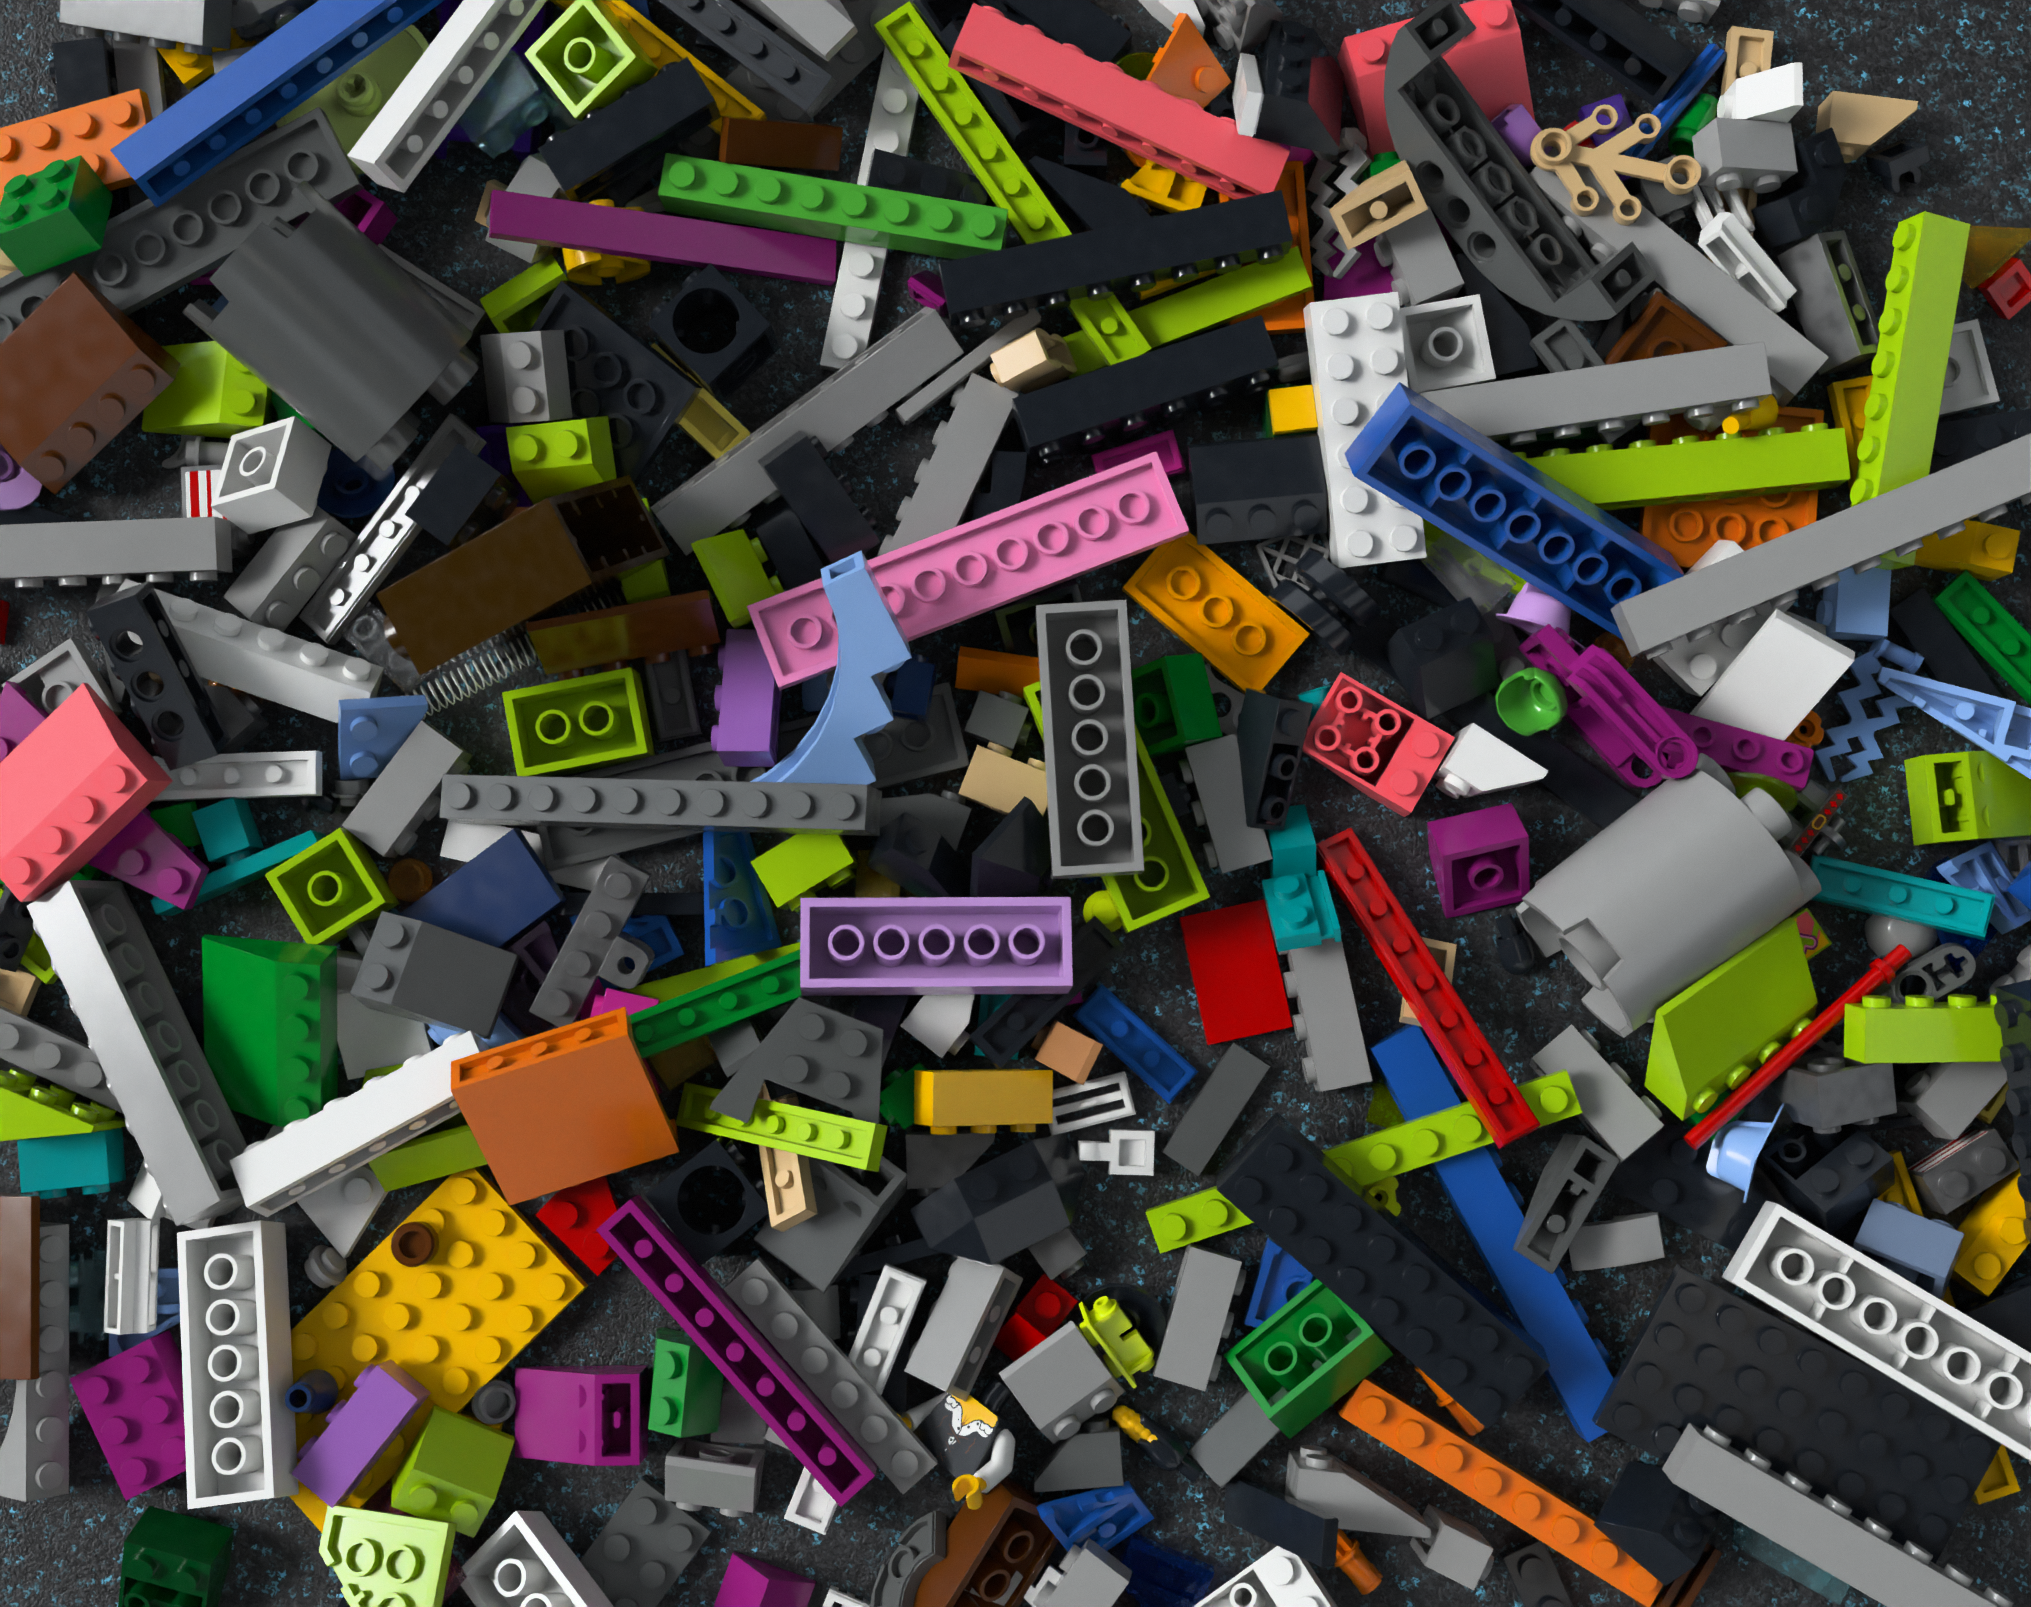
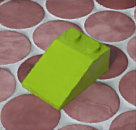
[142,341,277,439]

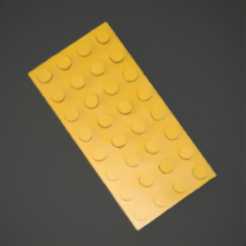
[289,1167,588,1533]

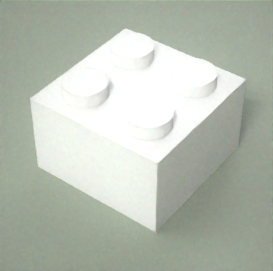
[210,416,332,534]

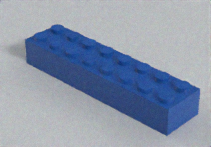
[1344,382,1685,640]

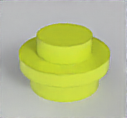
[1083,890,1122,932]

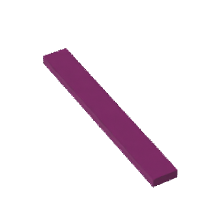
[489,189,836,286]

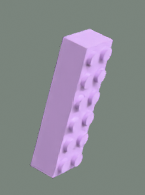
[800,897,1073,996]

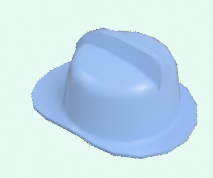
[1706,1102,1785,1203]

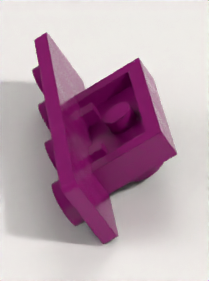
[1660,706,1814,794]

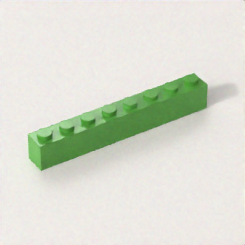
[658,153,1009,260]

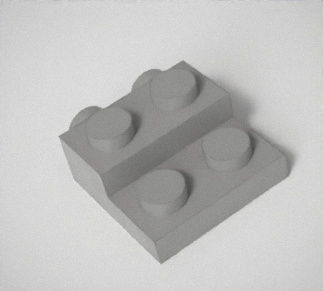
[1,638,123,716]

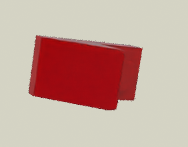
[993,1271,1078,1362]

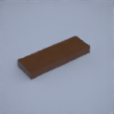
[718,116,843,171]

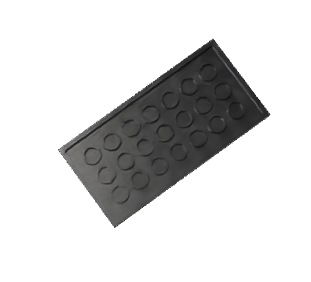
[1592,1264,2001,1564]

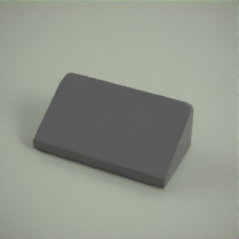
[1188,1390,1280,1488]

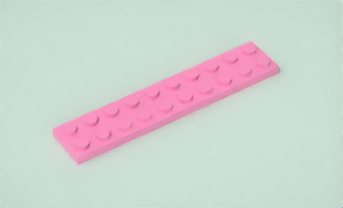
[747,451,1189,691]

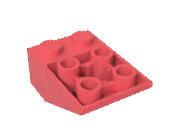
[1302,672,1455,817]

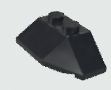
[910,1133,1086,1267]

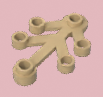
[1530,104,1701,226]

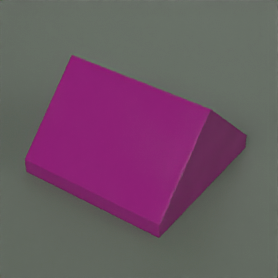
[714,1551,816,1607]

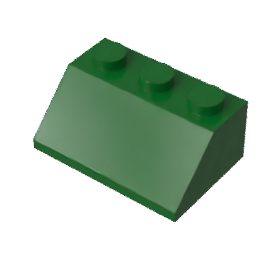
[1224,1279,1393,1439]

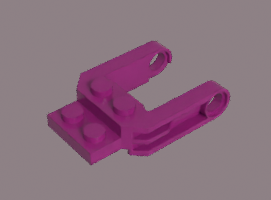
[1517,624,1698,789]

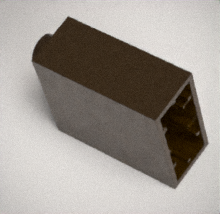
[376,475,670,676]

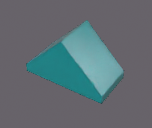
[1264,804,1316,879]

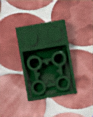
[118,1506,234,1607]

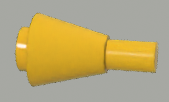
[1722,394,1779,434]

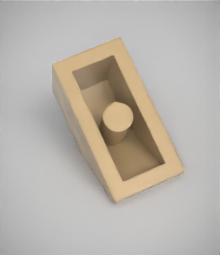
[1816,91,1918,163]
[1329,160,1428,250]

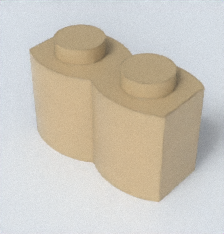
[990,328,1077,394]

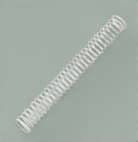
[401,586,625,719]

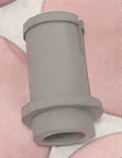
[186,437,229,466]

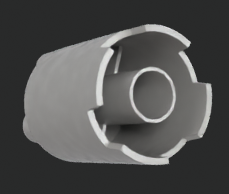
[1515,753,1821,1038]

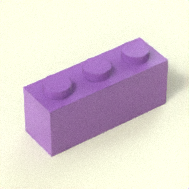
[711,629,782,767]
[291,1359,431,1508]

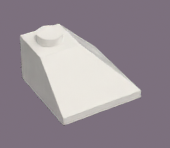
[1400,294,1496,393]

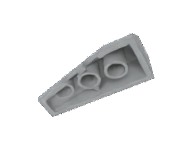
[739,0,858,61]

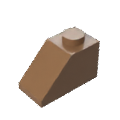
[1031,1019,1103,1085]

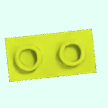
[1079,1296,1155,1389]

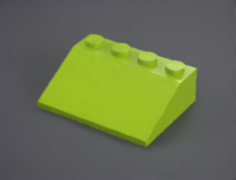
[1644,916,1818,1121]

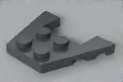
[709,996,884,1172]

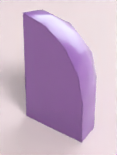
[1491,104,1552,167]

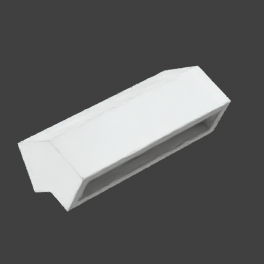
[1698,212,1797,314]
[104,1218,160,1335]

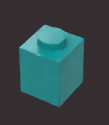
[192,797,264,866]

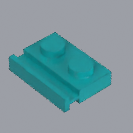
[1261,870,1342,952]

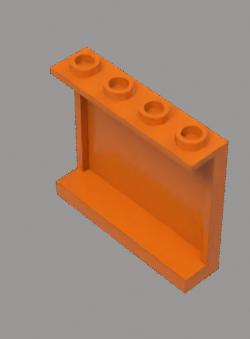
[451,1007,680,1206]

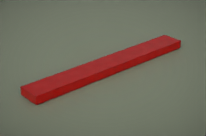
[1316,827,1541,1149]

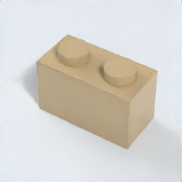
[958,742,1048,817]

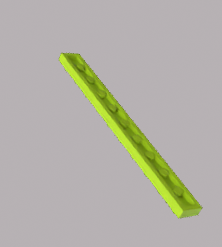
[874,1,1152,366]
[1145,1069,1582,1254]

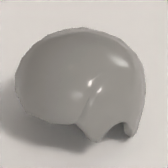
[1864,914,1938,960]

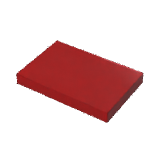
[1179,899,1293,1045]

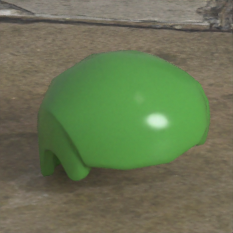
[1495,667,1568,736]

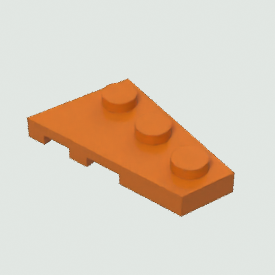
[1121,13,1232,168]

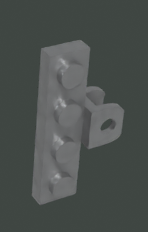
[529,854,655,1027]

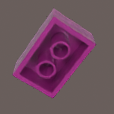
[69,1330,186,1501]

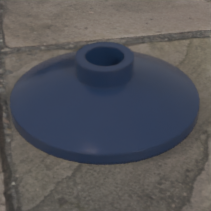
[317,448,396,518]

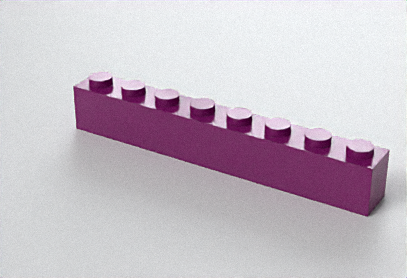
[596,1194,877,1507]

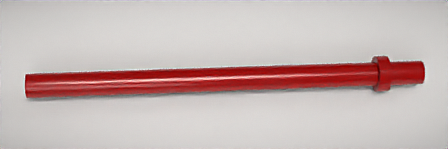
[1683,944,1912,1150]

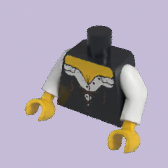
[897,1376,1017,1510]

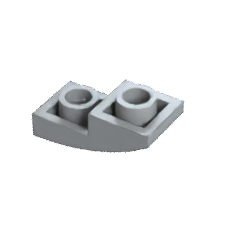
[1569,1212,1665,1271]

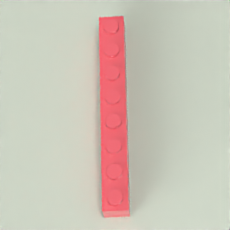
[948,3,1290,200]

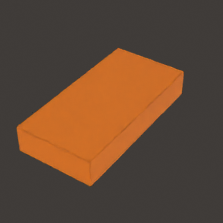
[955,646,1040,698]

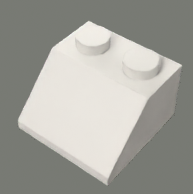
[1432,723,1548,799]

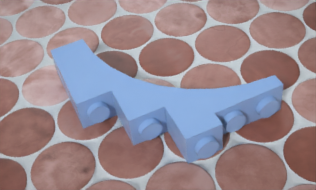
[750,550,912,785]

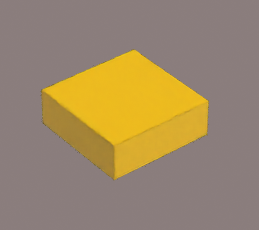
[1268,384,1318,436]

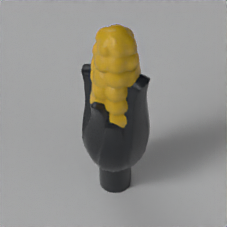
[1112,1405,1203,1483]

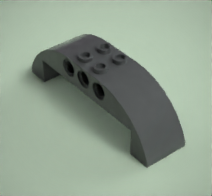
[1384,0,1657,321]

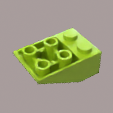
[1904,751,2031,846]
[0,1067,126,1141]

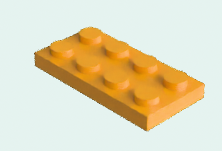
[1122,532,1310,694]

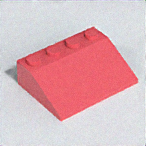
[1337,0,1535,162]
[0,683,173,902]

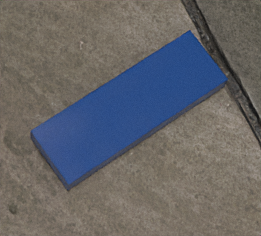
[1072,983,1198,1104]

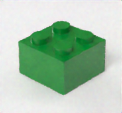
[0,155,114,277]

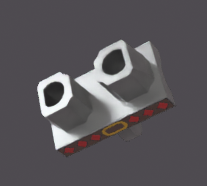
[1777,779,1848,857]

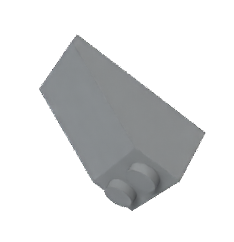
[1284,1445,1431,1538]

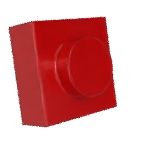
[1978,257,2031,320]

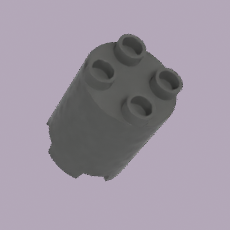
[183,180,480,471]

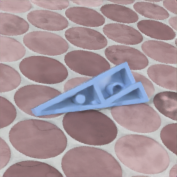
[1877,667,2031,779]

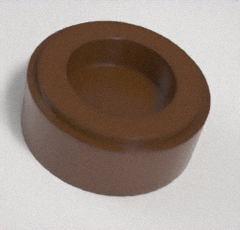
[391,1221,439,1267]

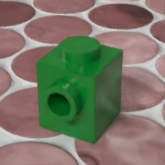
[880,1061,928,1130]

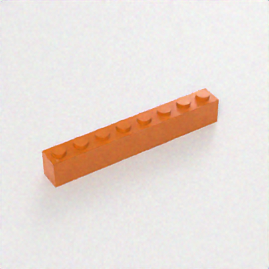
[1334,1376,1663,1607]

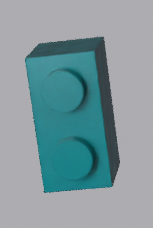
[17,1128,126,1199]

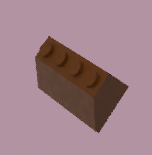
[913,1477,1059,1607]

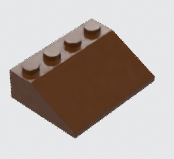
[0,270,181,494]
[526,590,722,681]
[0,1192,40,1380]

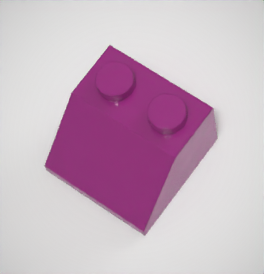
[1427,803,1530,919]

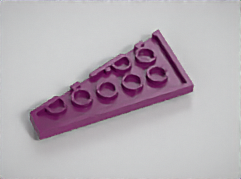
[0,681,209,910]

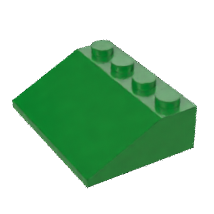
[202,934,338,1127]

